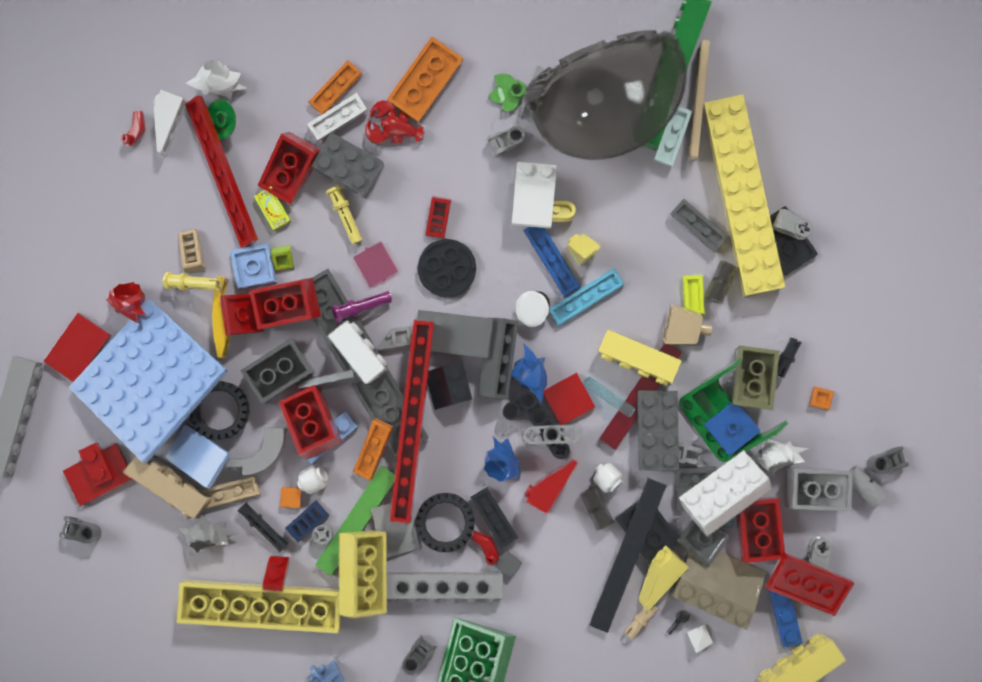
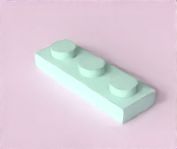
[653,105,692,167]

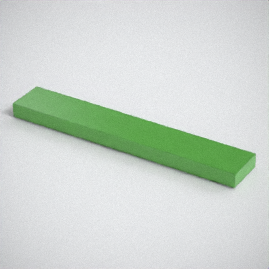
[315,465,395,576]

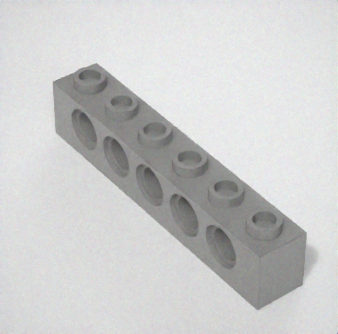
[387,572,503,602]

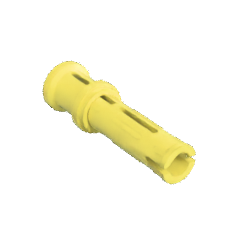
[326,185,363,245]
[163,272,222,291]

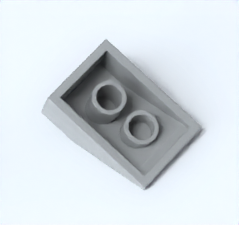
[785,467,853,511]

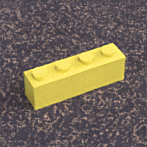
[598,330,682,386]

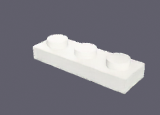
[307,93,368,142]

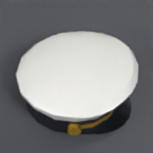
[516,291,550,327]

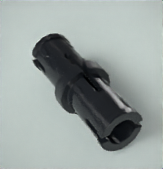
[777,337,802,378]

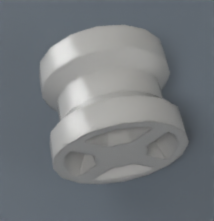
[312,524,334,545]

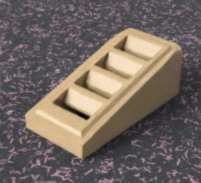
[178,229,206,274]

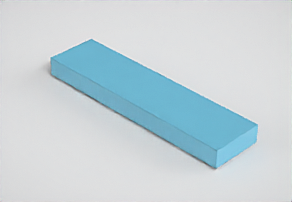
[549,268,625,326]

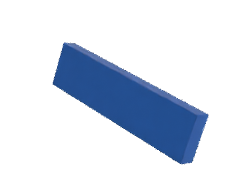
[523,227,581,297]

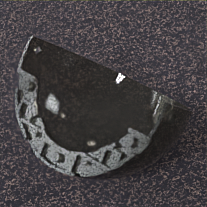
[523,30,687,160]

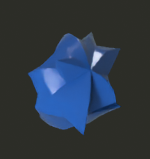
[511,344,547,403]
[484,436,521,482]

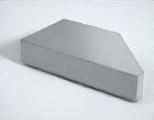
[377,326,412,351]

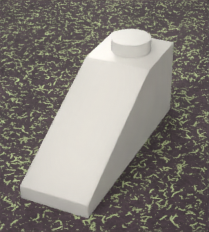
[154,90,187,156]

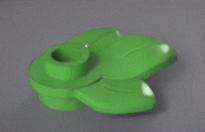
[488,74,527,112]

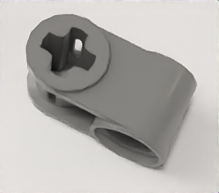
[487,126,525,157]
[772,209,813,240]
[805,536,832,570]

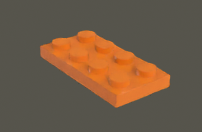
[387,36,464,123]

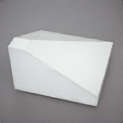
[687,624,713,653]

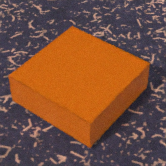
[809,386,834,410]
[280,487,302,508]

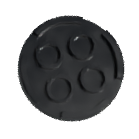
[418,239,476,298]

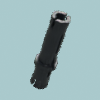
[237,502,289,553]

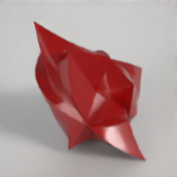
[106,282,146,323]

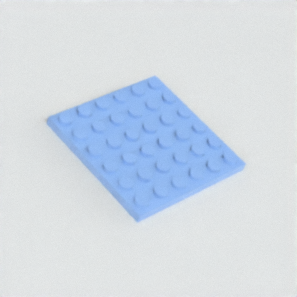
[69,299,228,463]

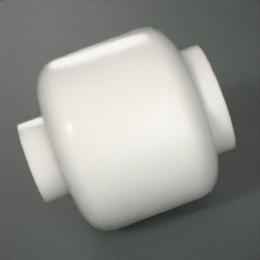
[593,463,623,493]
[297,465,328,494]

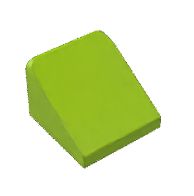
[271,245,294,271]

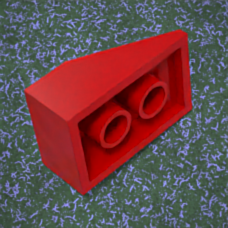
[257,132,321,205]
[524,459,578,515]

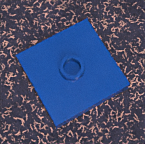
[704,402,760,456]

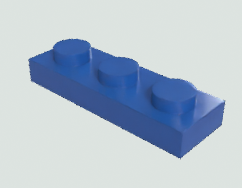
[768,590,803,648]

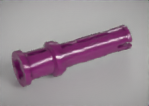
[332,291,392,323]

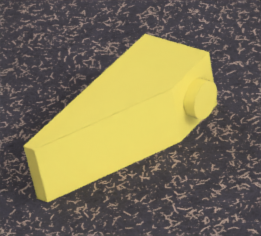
[566,233,601,266]
[638,545,689,611]

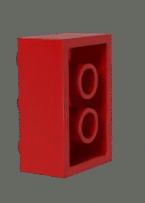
[249,278,321,329]
[279,385,343,460]
[736,497,785,563]

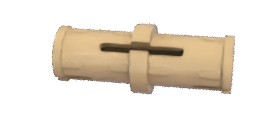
[623,605,659,640]

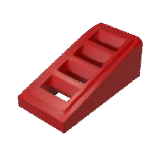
[425,196,452,239]

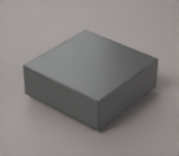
[494,550,522,578]

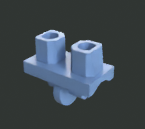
[308,660,344,682]

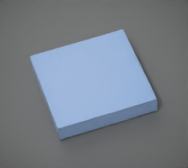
[230,243,277,290]

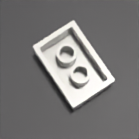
[328,321,388,385]

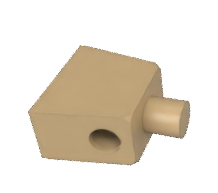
[663,303,712,344]

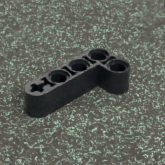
[502,392,570,459]

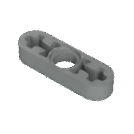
[523,425,581,444]

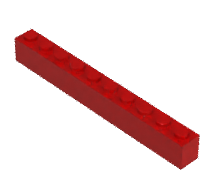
[390,320,435,524]

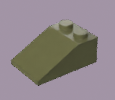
[732,345,779,410]

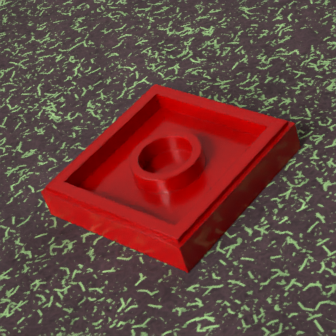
[220,294,264,336]
[543,372,595,425]

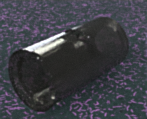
[704,260,738,304]
[579,486,614,531]

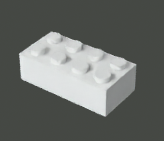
[679,451,772,536]

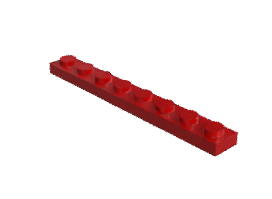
[185,95,259,248]

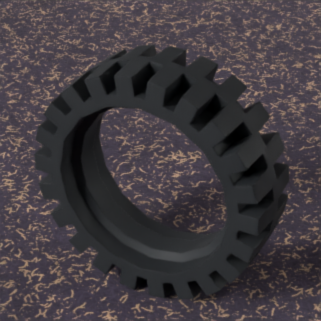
[189,381,250,440]
[416,493,475,553]

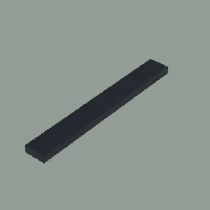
[589,478,667,633]

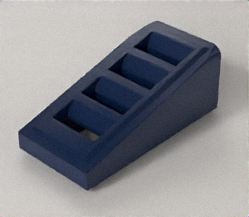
[285,500,329,543]

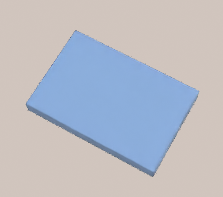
[165,424,231,489]

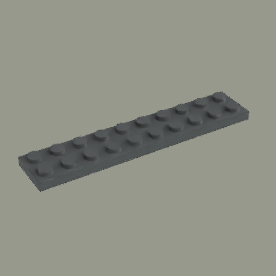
[312,268,429,458]

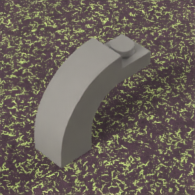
[224,427,287,475]

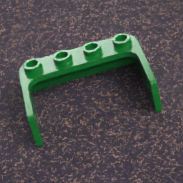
[679,358,788,462]

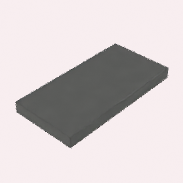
[417,310,495,359]

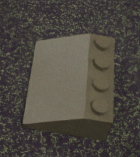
[670,551,766,630]

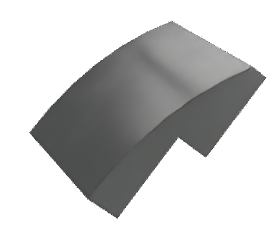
[675,466,716,510]

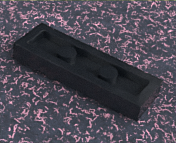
[470,487,518,548]

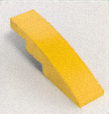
[212,276,231,359]

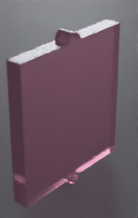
[353,242,398,287]

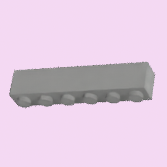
[0,356,43,478]

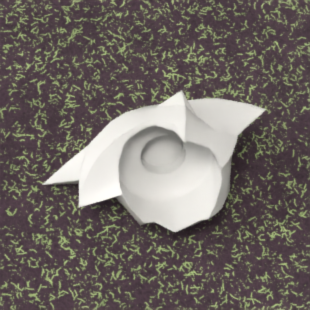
[186,60,248,99]
[750,439,809,477]

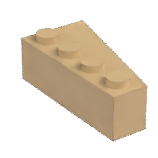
[123,455,212,519]

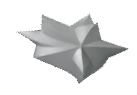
[179,515,239,553]

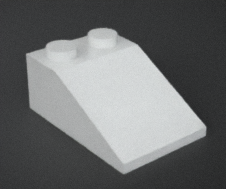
[512,162,556,228]

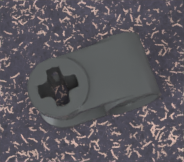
[867,446,909,474]
[59,516,102,543]
[402,635,437,675]

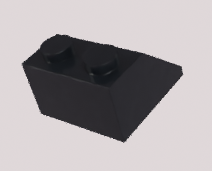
[428,361,473,410]

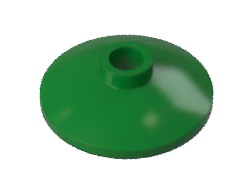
[208,99,236,139]

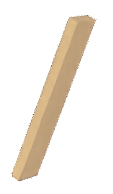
[687,40,710,160]

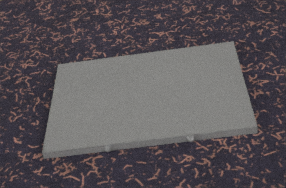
[371,503,420,558]

